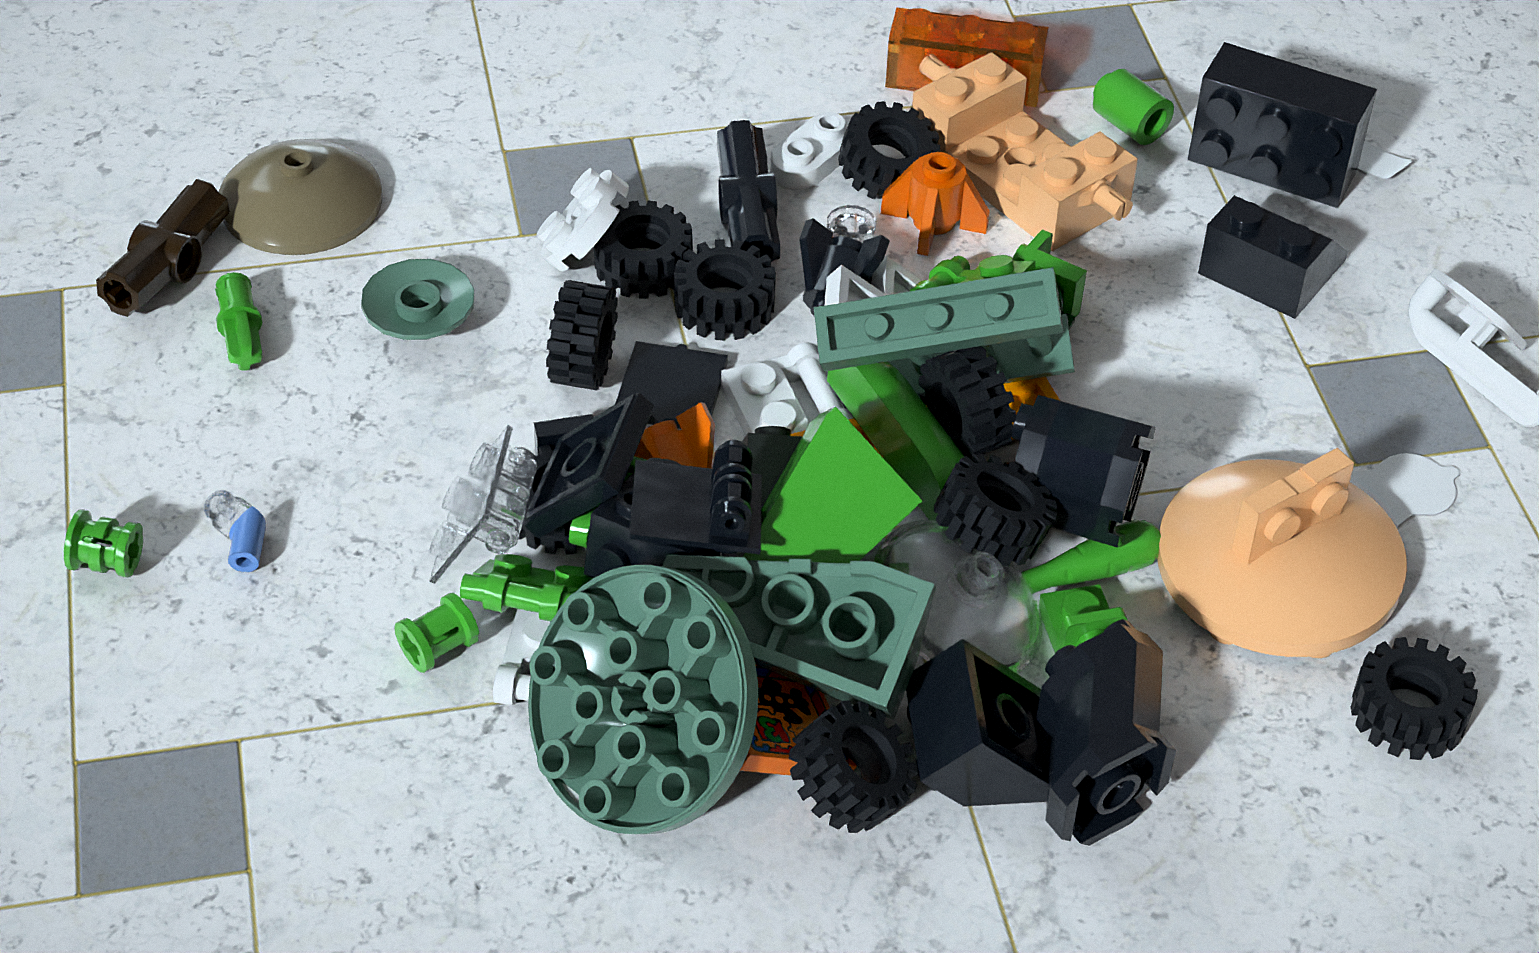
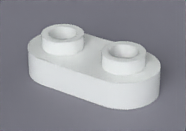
[770,112,850,190]

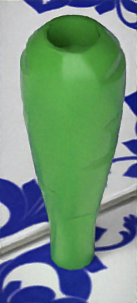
[1019,519,1161,595]

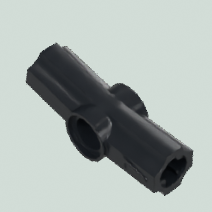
[717,120,780,263]

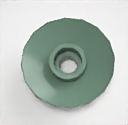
[361,259,474,340]

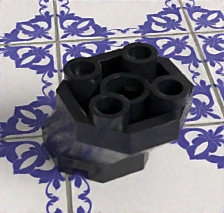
[1004,395,1156,547]
[1036,619,1176,846]

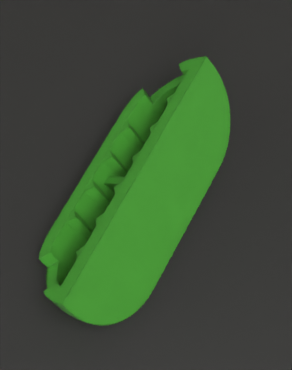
[827,361,964,544]

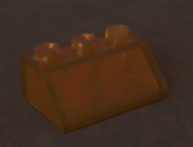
[885,7,1049,107]

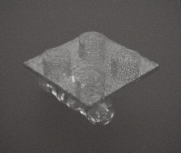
[429,425,537,584]

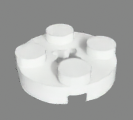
[536,168,629,272]

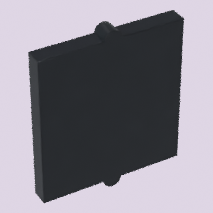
[615,341,728,429]

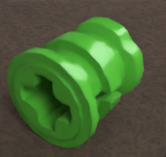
[64,509,143,578]

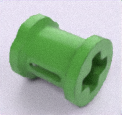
[394,593,479,673]

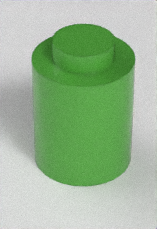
[1093,69,1174,145]

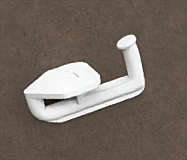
[1408,268,1539,428]

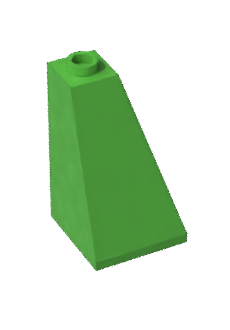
[735,406,922,563]

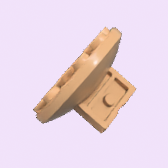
[1157,448,1407,658]

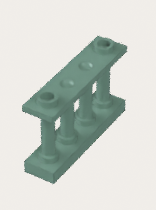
[814,267,1075,409]

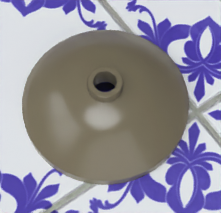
[219,139,382,255]

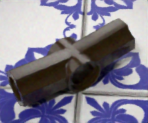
[96,179,230,317]

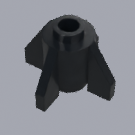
[799,218,890,317]

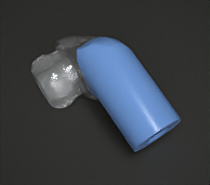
[204,490,266,572]

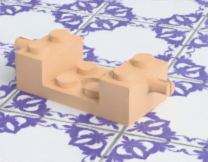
[912,52,1138,251]

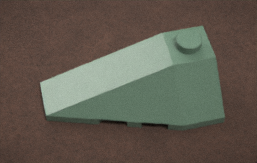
[662,555,936,720]

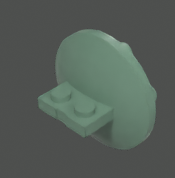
[528,565,758,834]

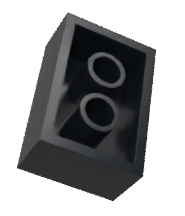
[1188,42,1377,208]

